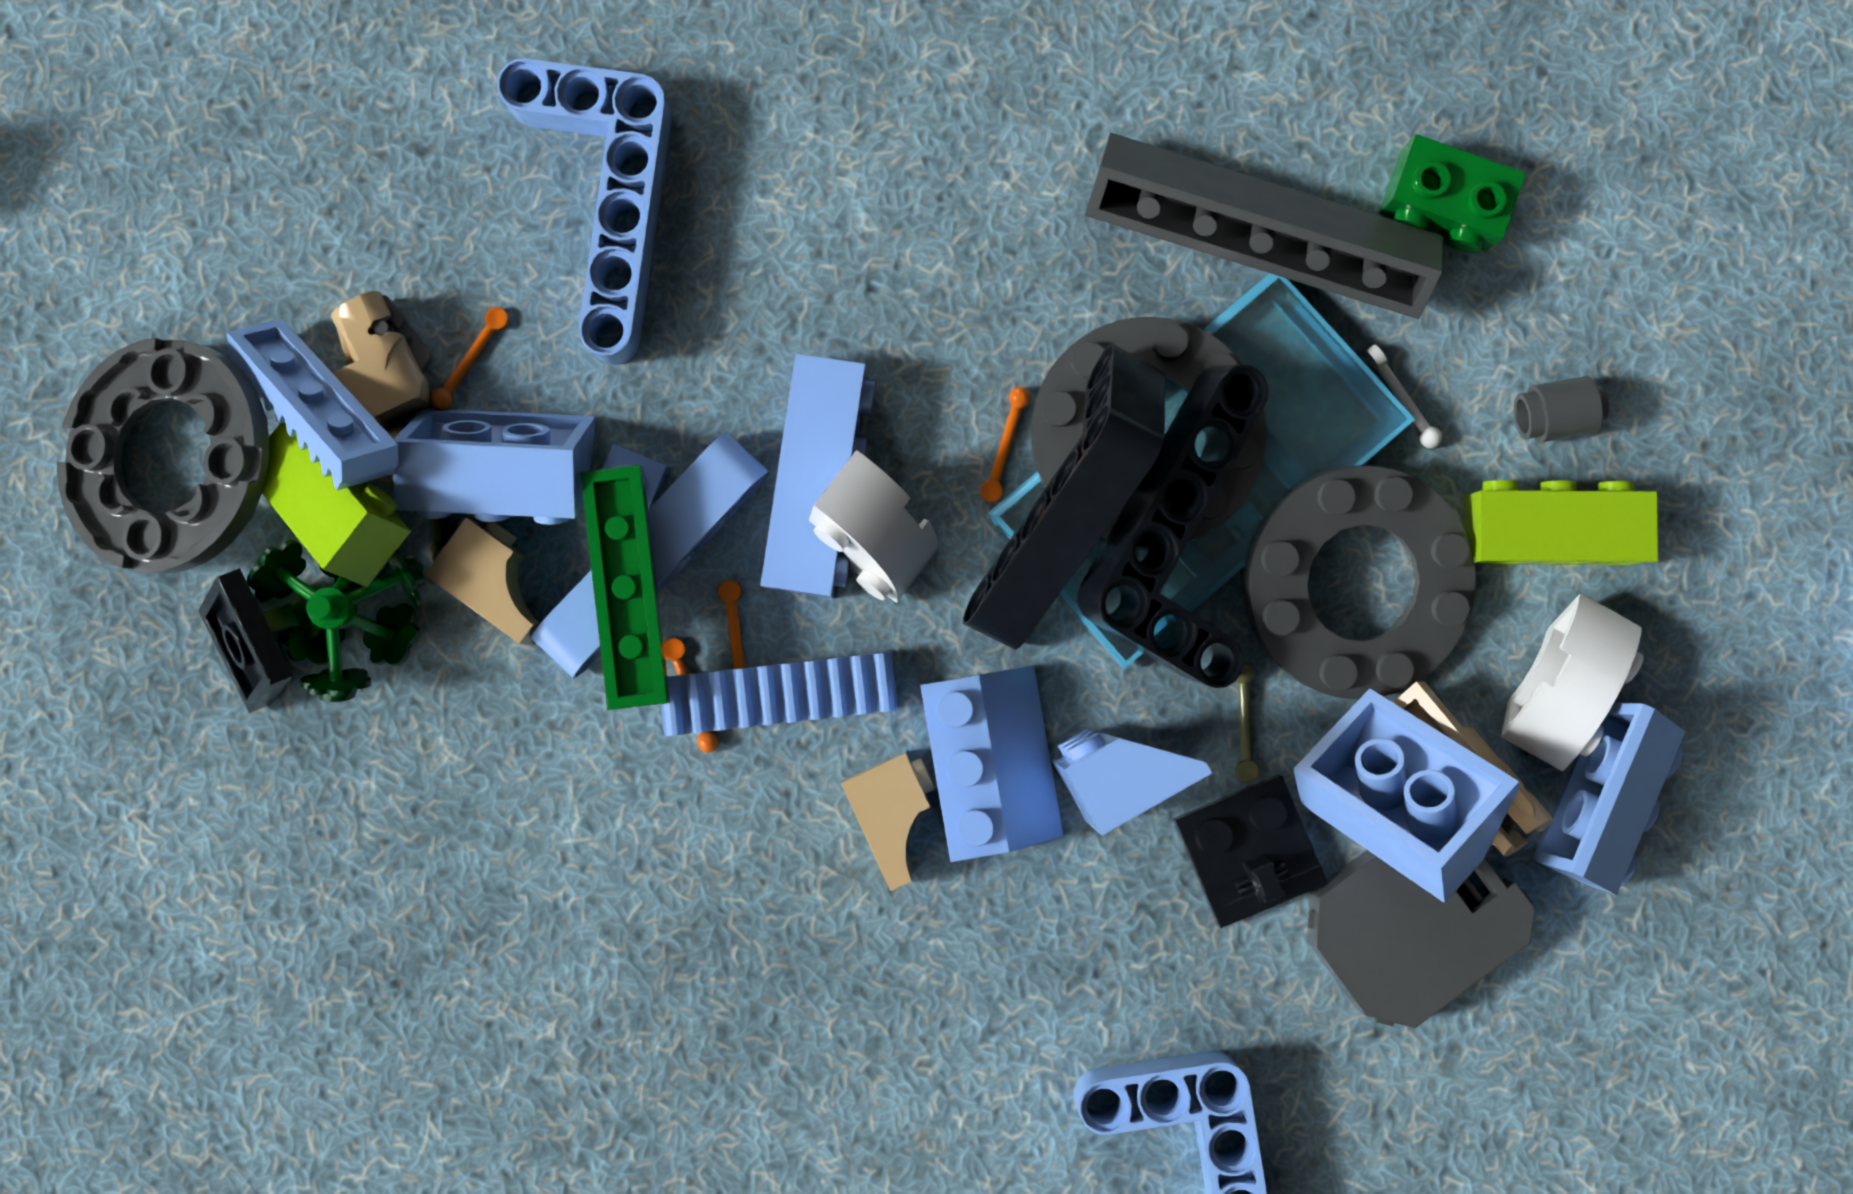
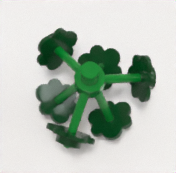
[247,540,426,702]

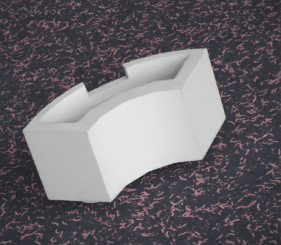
[809,450,938,603]
[1501,593,1644,772]

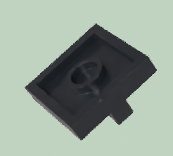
[198,568,300,713]
[1173,774,1328,929]

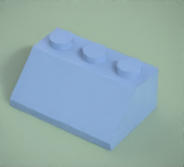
[393,408,596,525]
[920,665,1064,862]
[1293,688,1520,903]
[1532,703,1686,895]
[1051,729,1212,836]

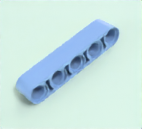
[531,432,770,679]

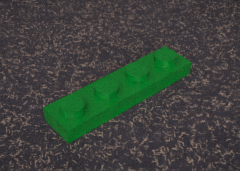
[580,465,670,710]

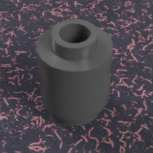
[1514,376,1609,443]

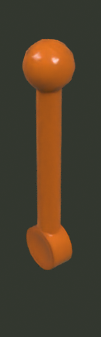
[430,307,509,410]
[980,386,1031,503]
[718,580,745,669]
[664,638,720,753]

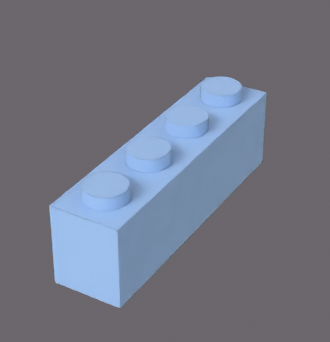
[760,353,876,598]

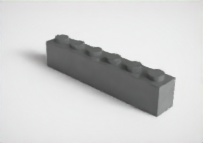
[1084,132,1443,319]

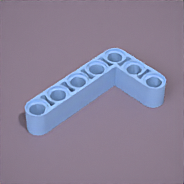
[497,58,672,365]
[1074,1051,1267,1194]

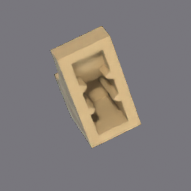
[424,517,540,645]
[841,751,936,891]

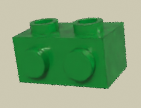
[1379,134,1526,254]

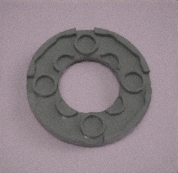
[1031,317,1266,550]
[57,338,270,574]
[1243,465,1476,699]

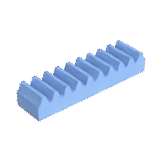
[227,319,399,491]
[661,652,898,736]

